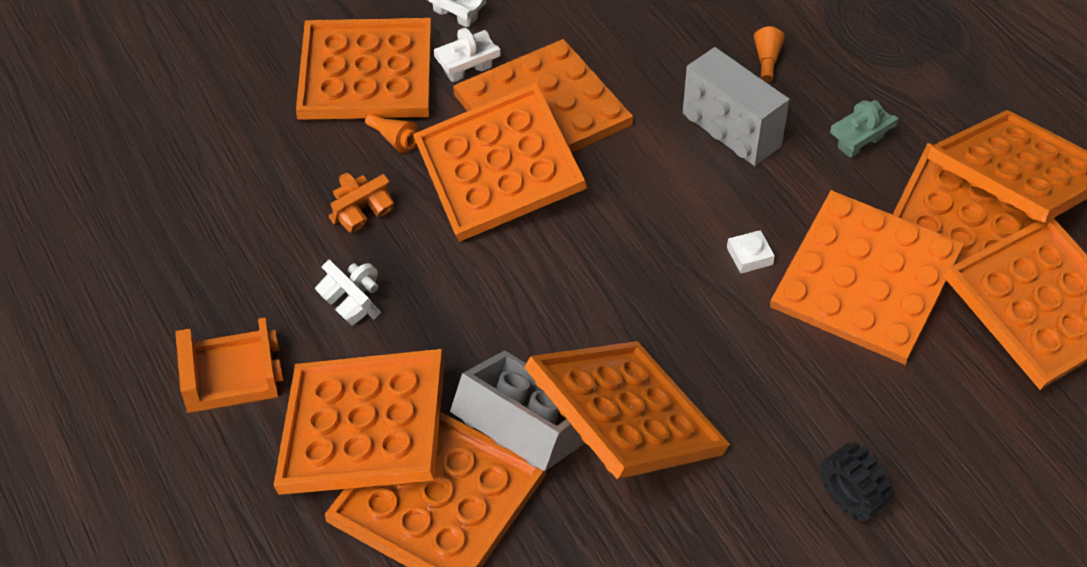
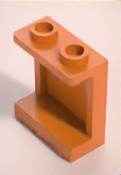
[175,317,283,413]

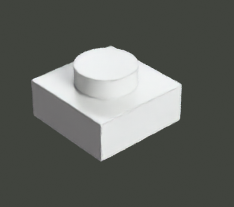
[727,230,775,273]

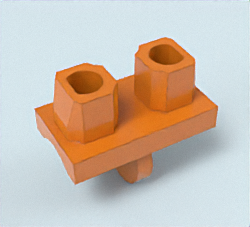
[329,172,394,234]

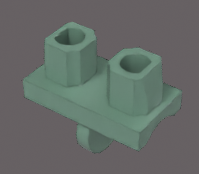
[830,100,899,157]

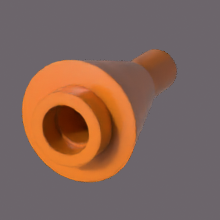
[754,26,785,83]
[365,114,419,153]

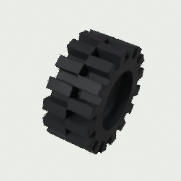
[819,443,895,522]

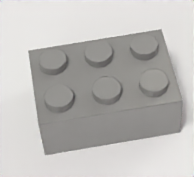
[683,47,790,166]
[450,350,585,471]

